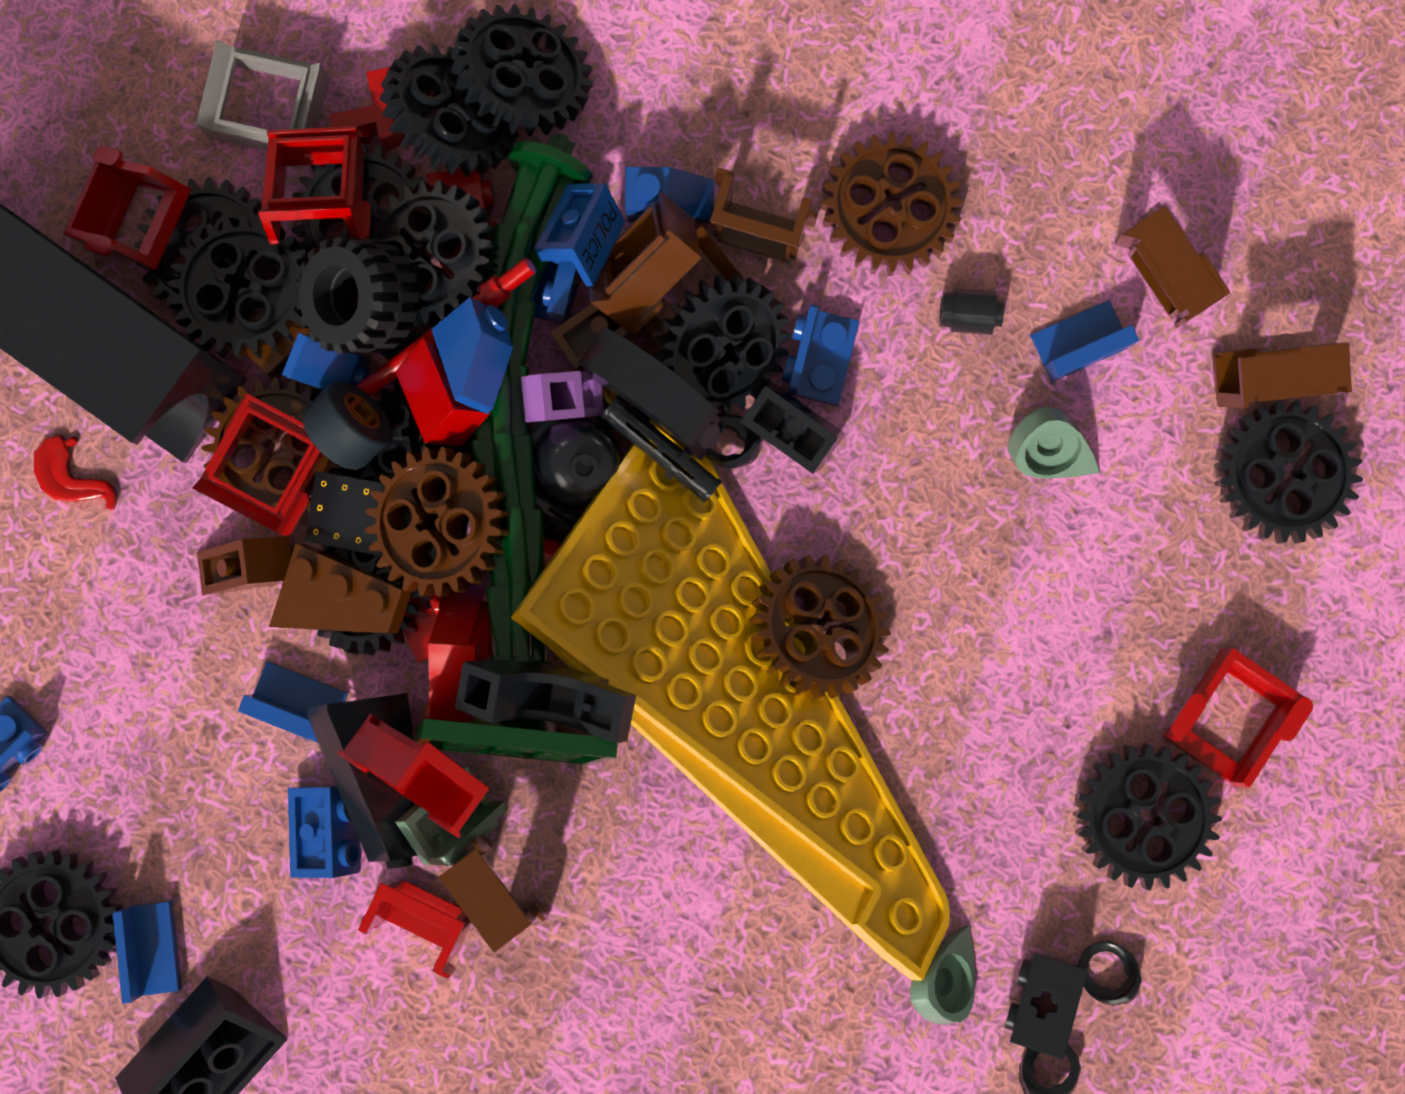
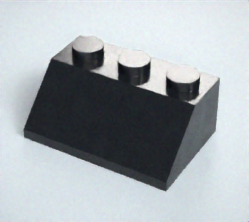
[115,976,288,1094]

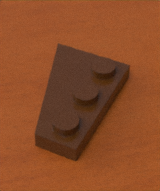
[269,543,412,633]

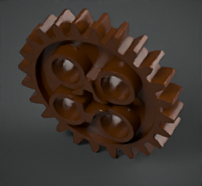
[820,132,963,276]
[202,377,347,511]
[365,447,510,597]
[749,555,891,700]

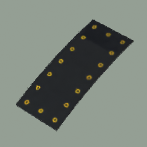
[305,471,469,565]

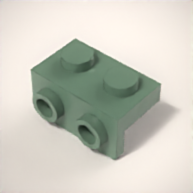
[396,766,508,866]

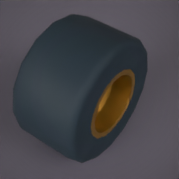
[302,381,392,470]

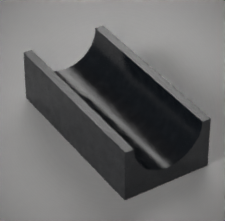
[0,203,248,463]

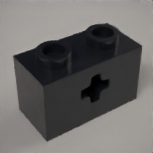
[740,384,846,474]
[1005,952,1088,1060]

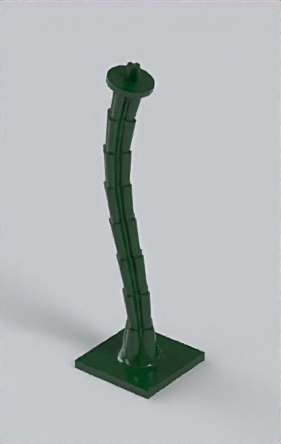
[414,134,618,765]

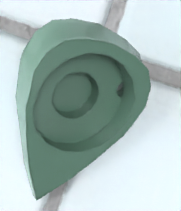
[1007,407,1100,479]
[910,925,975,1025]

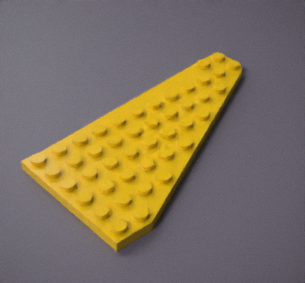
[511,419,950,981]

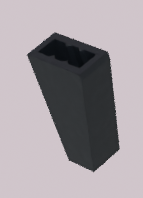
[306,693,418,869]

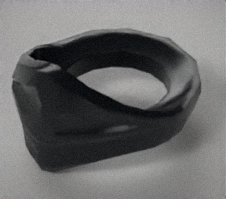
[705,414,762,469]
[1078,941,1142,1006]
[1019,1044,1081,1094]

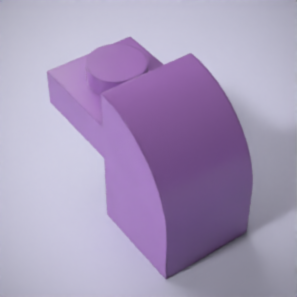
[521,371,604,422]

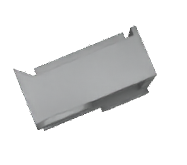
[196,40,330,151]

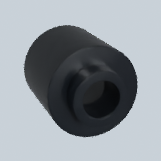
[939,288,1004,335]

